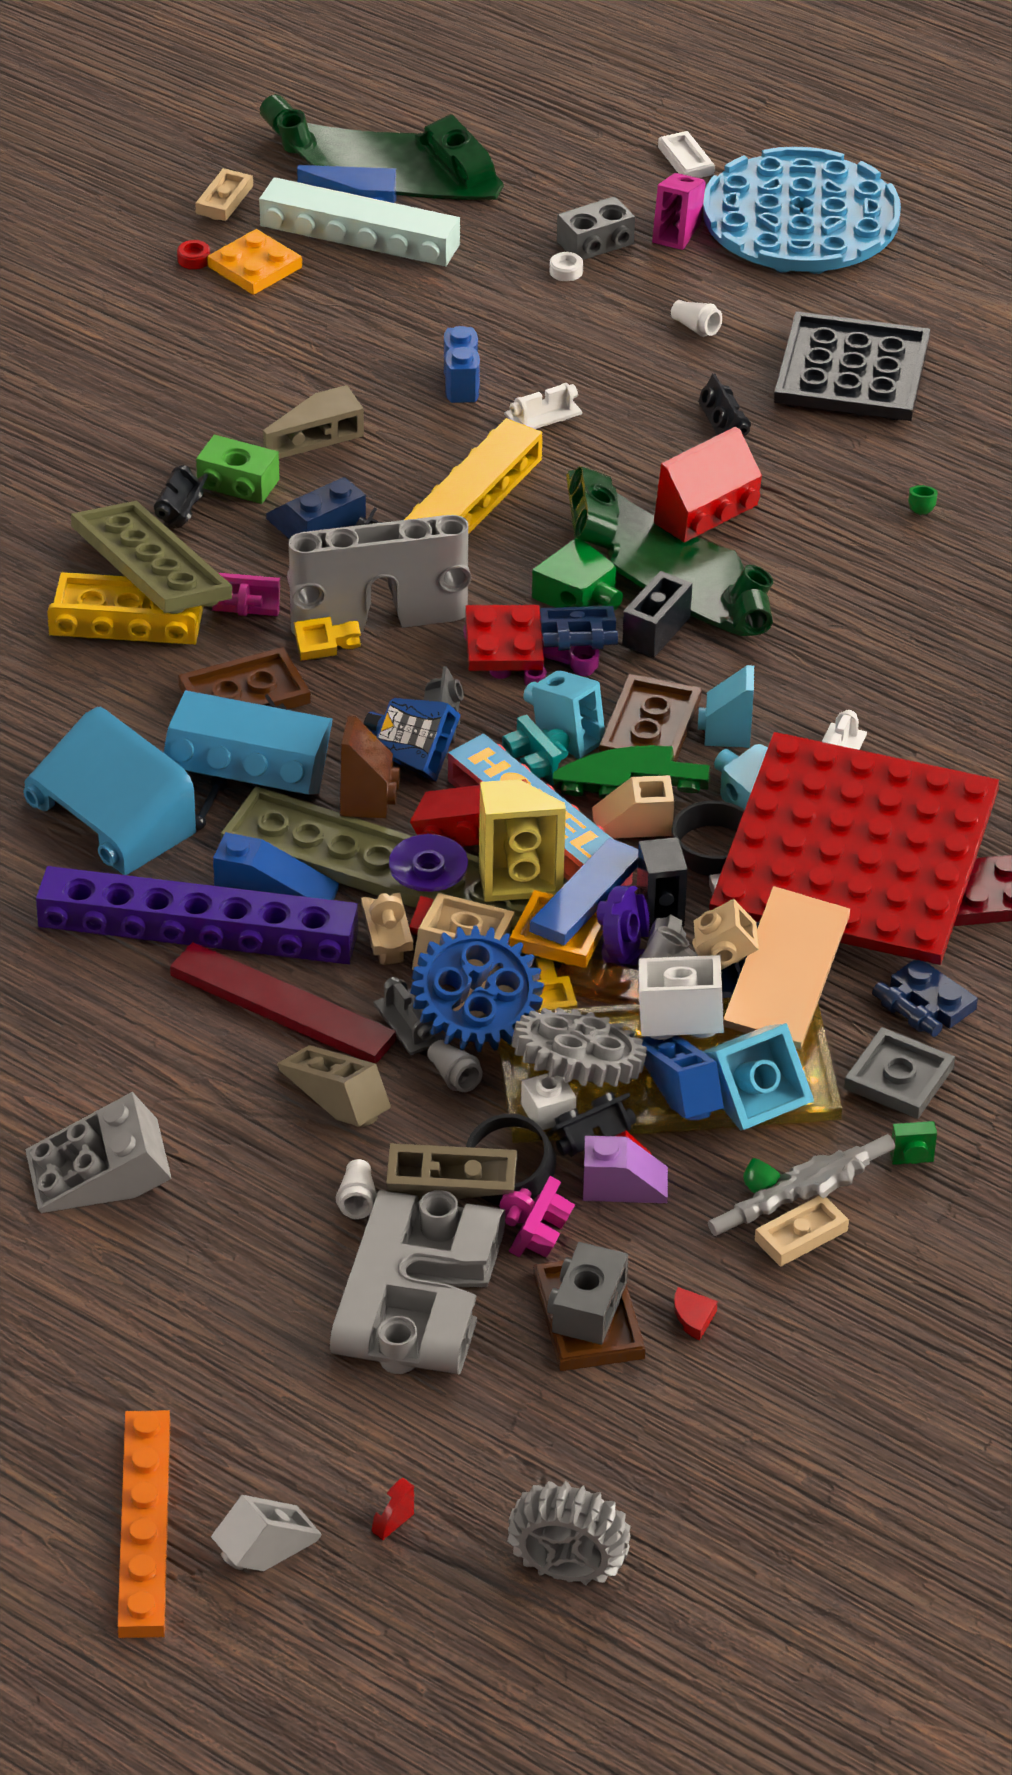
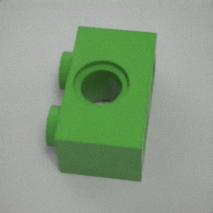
[196,435,280,504]

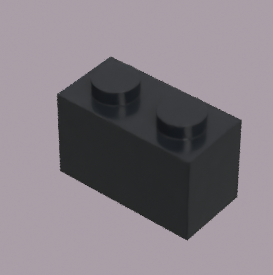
[622,571,692,657]
[636,837,688,931]

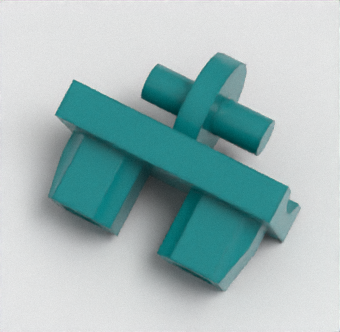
[502,714,570,786]

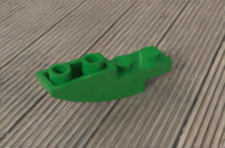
[553,745,710,799]

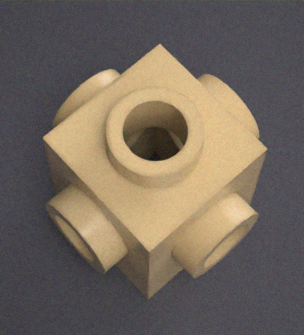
[692,899,759,970]

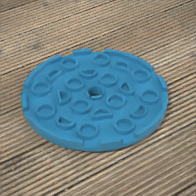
[703,147,901,274]

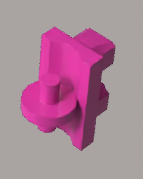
[212,573,280,616]
[499,1176,575,1258]

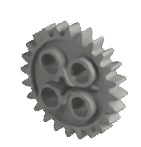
[512,1007,647,1087]

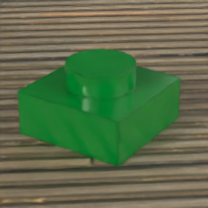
[890,1121,937,1165]

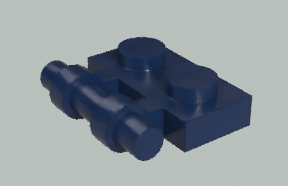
[540,606,618,651]
[872,959,978,1037]

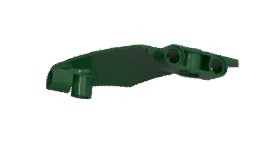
[260,94,504,200]
[566,466,773,636]

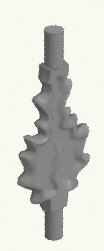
[708,1134,895,1236]

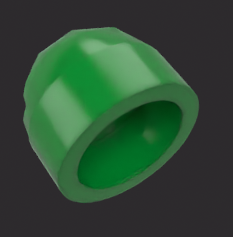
[908,485,938,515]
[743,1158,781,1193]

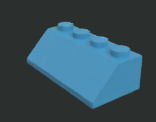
[164,690,333,794]

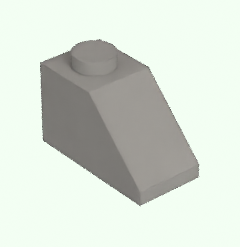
[211,1495,322,1571]

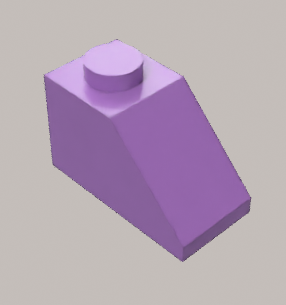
[583,1136,668,1203]

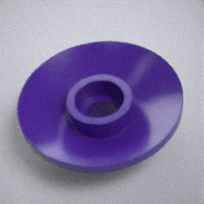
[389,834,468,892]

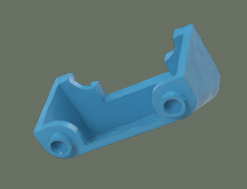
[23,707,196,875]

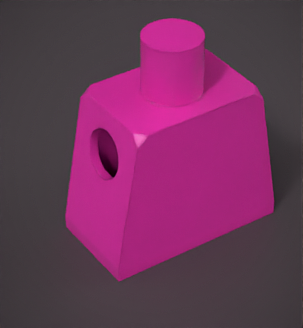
[652,173,706,250]

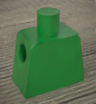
[532,538,623,610]

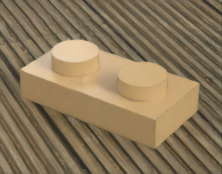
[195,168,253,221]
[755,1196,849,1267]

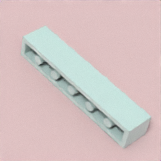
[259,177,460,267]

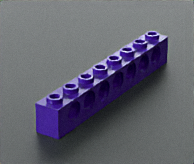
[36,866,358,965]

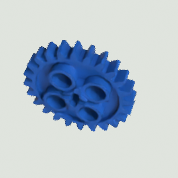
[410,925,544,1052]

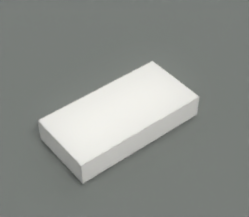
[658,131,715,178]

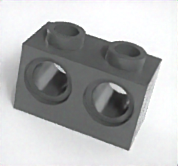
[557,196,635,260]

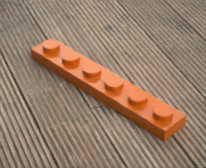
[118,1410,170,1638]

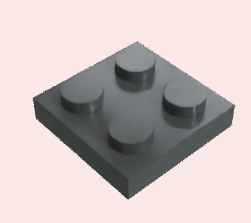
[844,1027,955,1119]

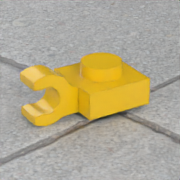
[294,617,361,661]
[535,958,578,1014]

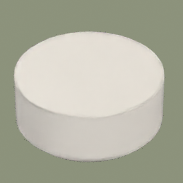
[549,252,583,281]

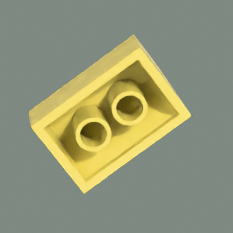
[479,779,566,902]

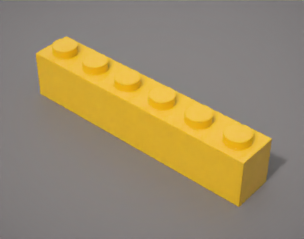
[404,418,542,534]

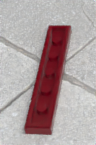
[170,942,396,1064]

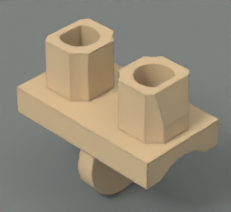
[361,893,413,965]

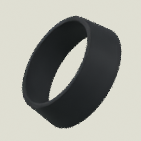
[672,801,744,876]
[466,1114,556,1205]

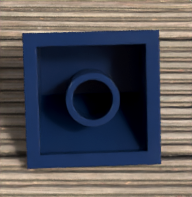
[266,477,366,539]

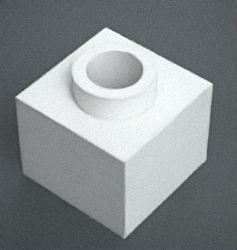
[521,1073,576,1130]

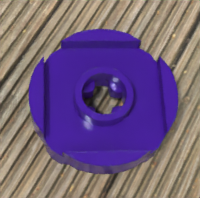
[597,886,649,966]

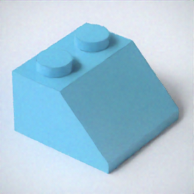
[702,1023,814,1130]

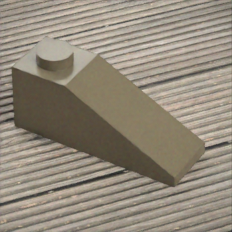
[263,385,364,459]
[277,1045,391,1127]
[386,1143,517,1201]

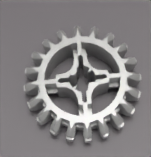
[507,1481,631,1585]

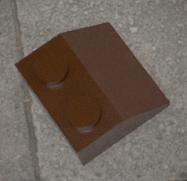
[340,716,400,818]

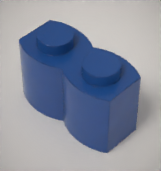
[444,326,480,403]

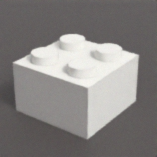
[639,955,724,1040]

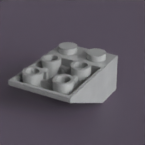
[25,1092,172,1213]

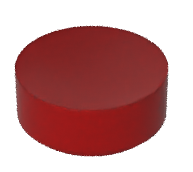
[177,240,211,269]

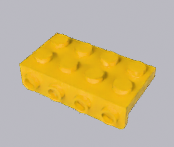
[47,572,204,645]

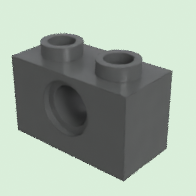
[547,1242,628,1345]

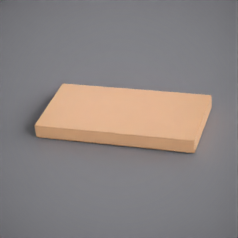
[723,886,850,1050]

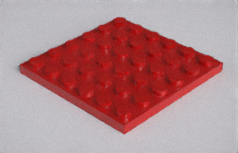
[709,732,999,965]

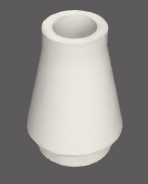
[671,300,722,337]
[336,1159,377,1219]

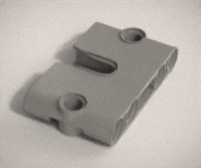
[287,515,472,635]
[330,1190,506,1375]

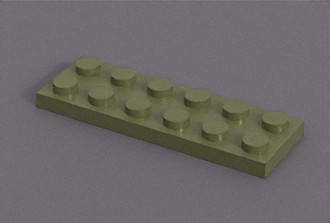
[71,500,232,614]

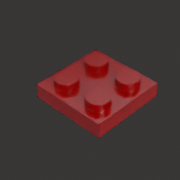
[465,605,544,671]

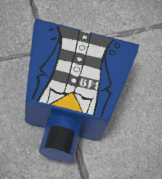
[363,698,461,782]

